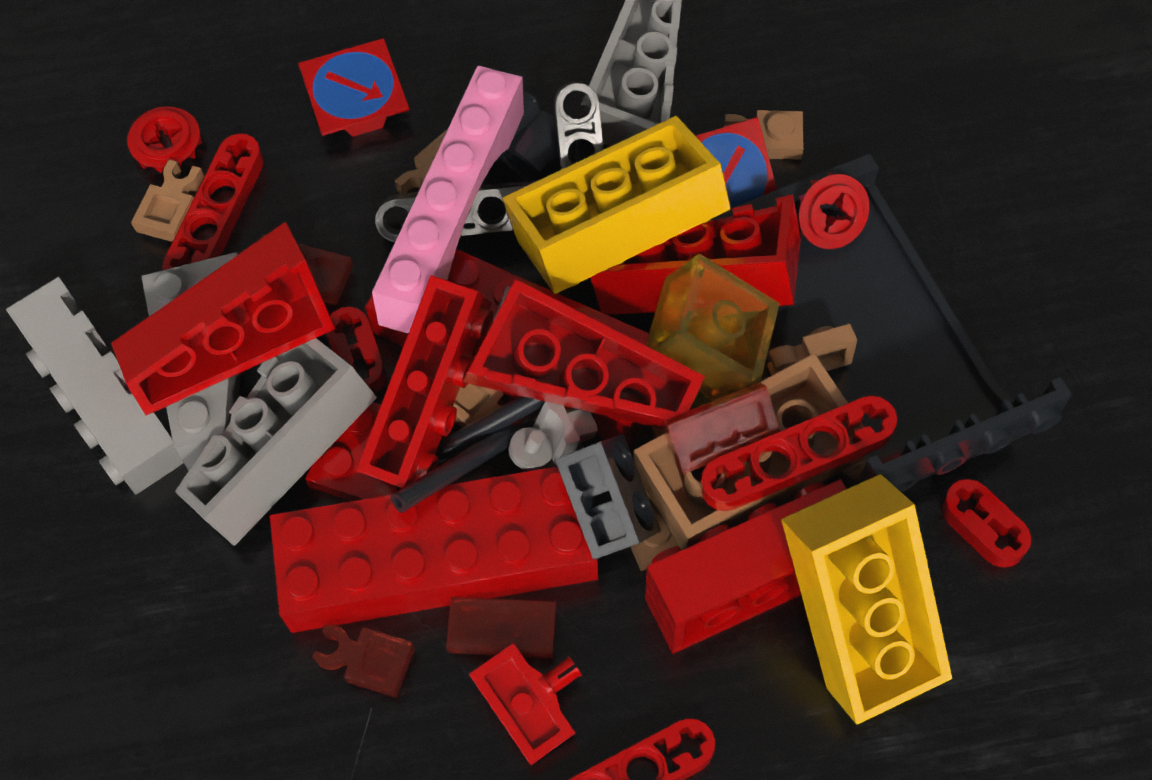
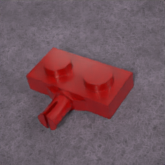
[469,643,582,765]

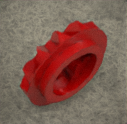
[127,107,202,173]
[797,172,869,249]

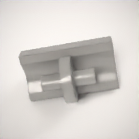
[508,402,598,471]

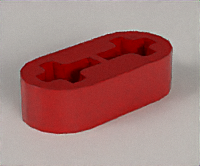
[327,307,386,394]
[941,479,1031,568]

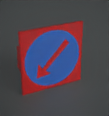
[298,38,409,137]
[695,117,777,208]

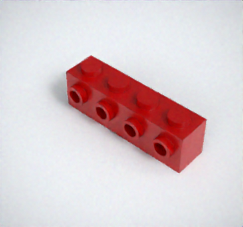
[356,275,493,488]

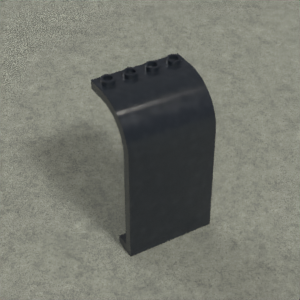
[707,154,1072,492]

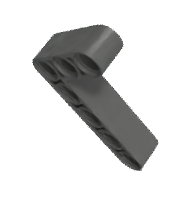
[375,81,603,242]

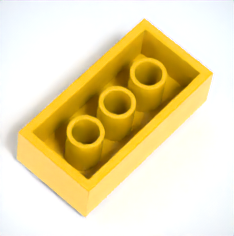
[503,116,730,295]
[781,474,952,725]

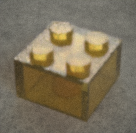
[646,253,779,404]

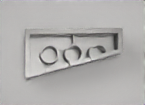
[579,0,682,146]
[142,252,243,470]
[6,277,183,495]
[175,338,377,546]

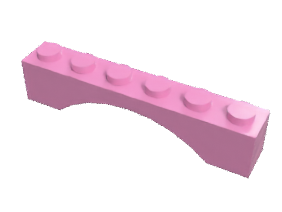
[372,66,524,333]

